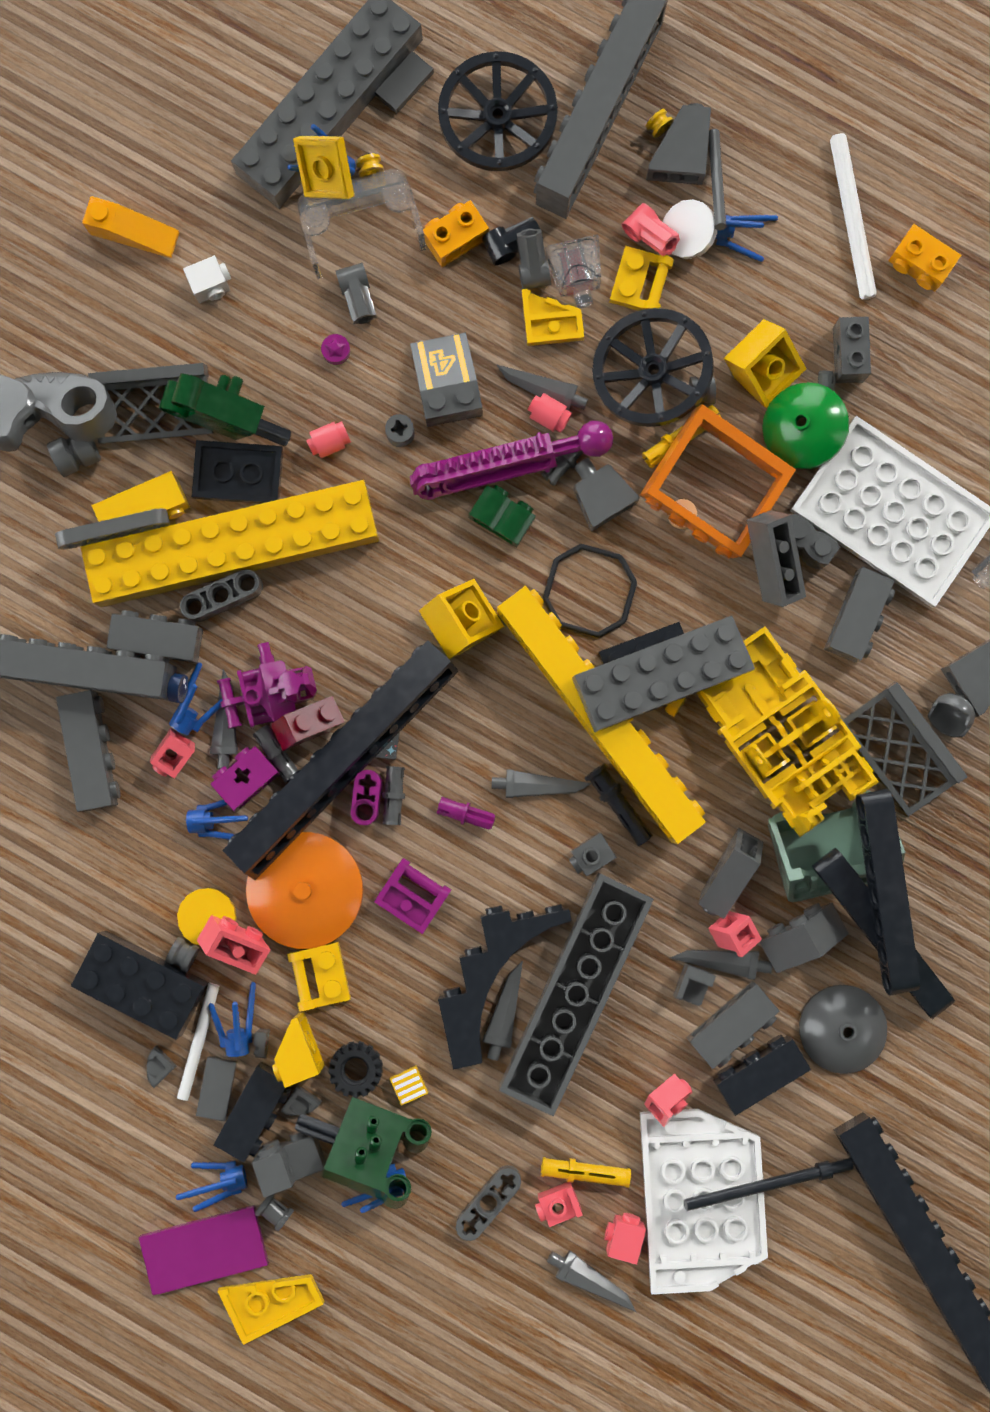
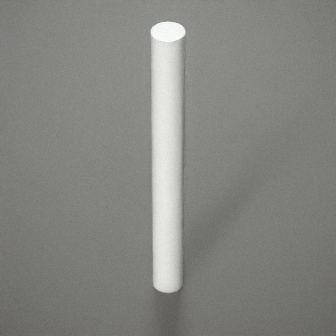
[177,983,220,1101]

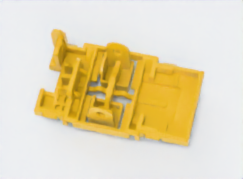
[696,626,879,837]

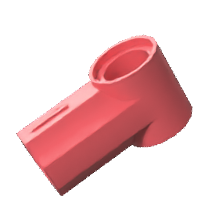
[621,203,680,256]

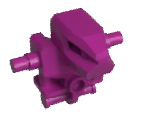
[217,642,317,729]

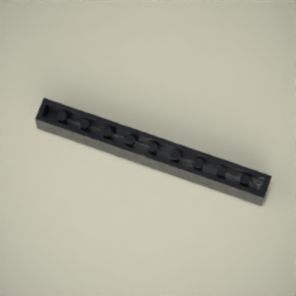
[222,640,459,880]
[833,1112,990,1393]

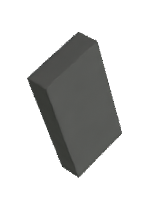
[375,51,434,114]
[196,1056,238,1121]

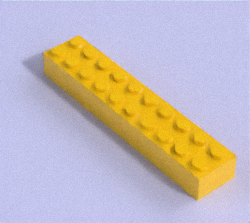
[80,480,379,607]
[497,586,706,844]

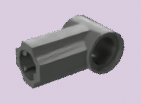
[517,228,551,289]
[335,262,377,324]

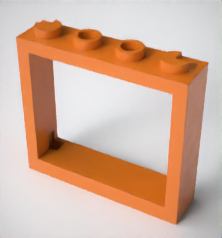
[640,404,796,559]

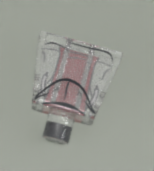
[544,235,601,308]

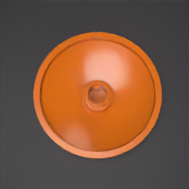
[246,832,363,949]

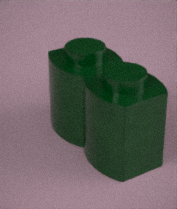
[468,485,536,548]

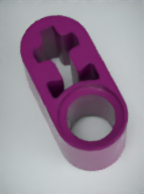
[351,770,383,825]

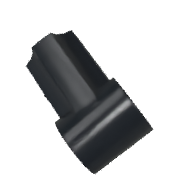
[482,217,540,266]

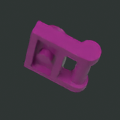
[374,858,452,934]

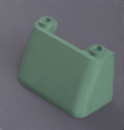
[768,791,906,902]

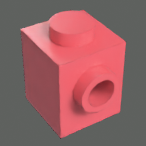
[604,1213,646,1265]

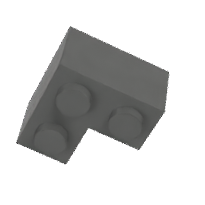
[760,903,849,973]
[252,1131,326,1198]

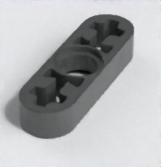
[456,1165,521,1241]

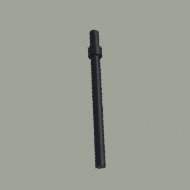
[683,1158,854,1211]

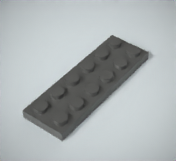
[572,616,755,732]

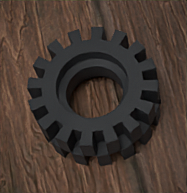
[328,1041,383,1098]

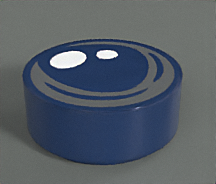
[167,673,188,703]

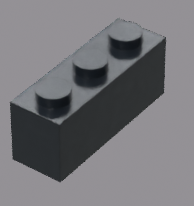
[713,1035,811,1116]
[213,1062,292,1162]

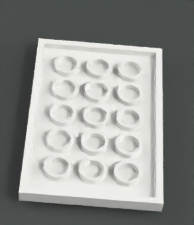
[790,416,990,608]

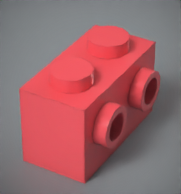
[197,915,271,975]

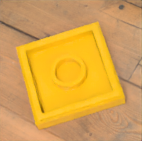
[293,136,355,199]

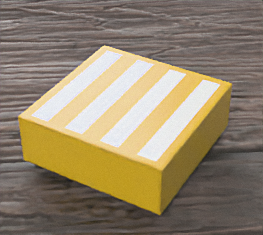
[389,1065,429,1106]

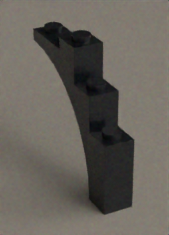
[438,904,572,1070]

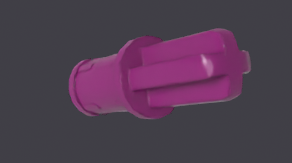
[437,796,495,830]

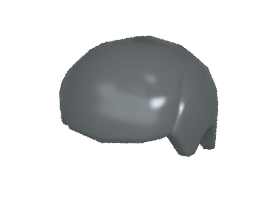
[928,693,975,737]

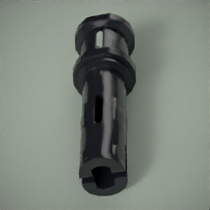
[584,763,653,846]

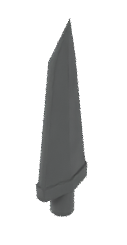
[496,364,588,411]
[210,669,238,769]
[491,769,592,798]
[670,950,772,980]
[483,961,523,1061]
[547,1250,637,1313]

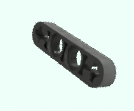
[55,508,170,550]

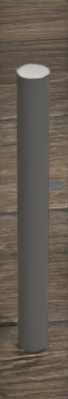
[709,129,726,230]

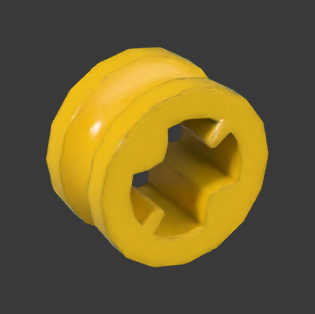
[645,109,674,138]
[356,153,384,179]

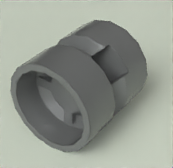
[47,437,101,477]

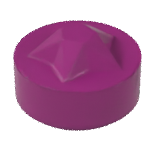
[321,334,350,365]

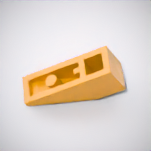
[82,196,180,258]

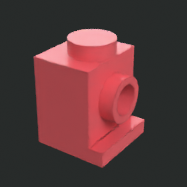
[150,728,195,779]
[708,911,762,957]
[644,1074,692,1127]
[535,1182,583,1227]

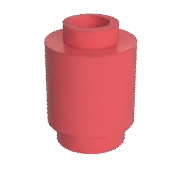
[528,393,572,433]
[306,421,351,459]

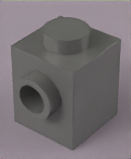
[569,832,617,876]

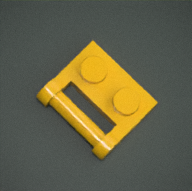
[609,246,674,311]
[287,942,351,1011]

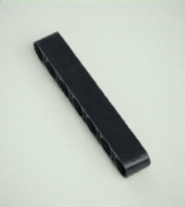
[855,789,920,996]
[812,848,956,1020]

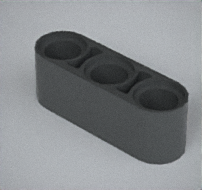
[180,569,263,622]

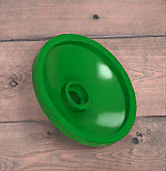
[762,382,850,469]

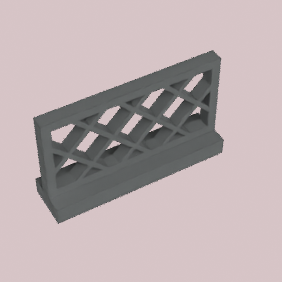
[88,363,213,444]
[843,682,968,817]

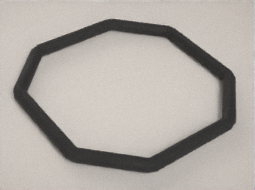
[543,544,637,637]

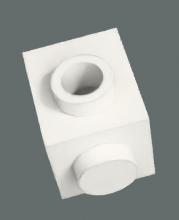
[183,255,231,303]

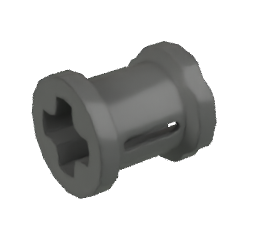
[254,1194,294,1231]

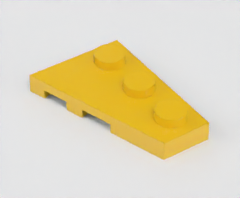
[217,1274,324,1345]

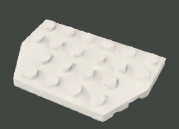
[640,1109,768,1294]

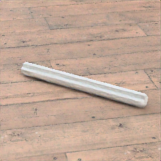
[830,133,877,300]

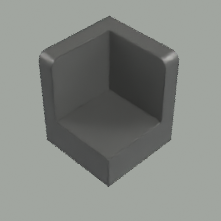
[673,963,716,1006]

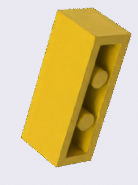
[91,471,190,522]

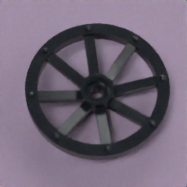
[438,51,558,171]
[592,308,714,427]

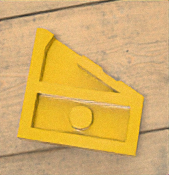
[521,289,584,346]

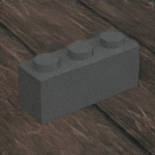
[747,510,806,607]
[824,567,895,663]
[106,610,203,663]
[686,981,780,1069]

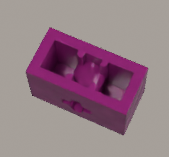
[210,746,279,813]

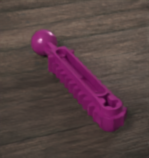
[409,421,613,500]

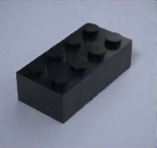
[71,930,209,1040]

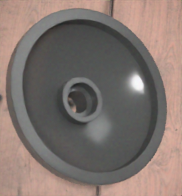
[799,985,887,1074]

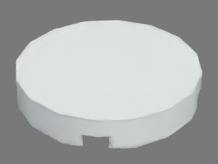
[663,199,717,259]

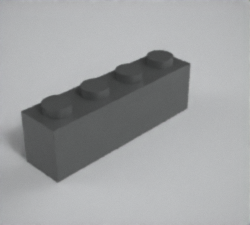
[56,690,121,812]

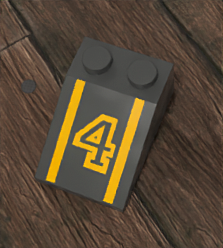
[410,332,483,427]

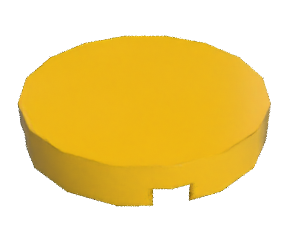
[177,888,237,945]

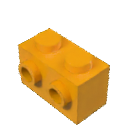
[422,200,489,268]
[888,224,961,292]

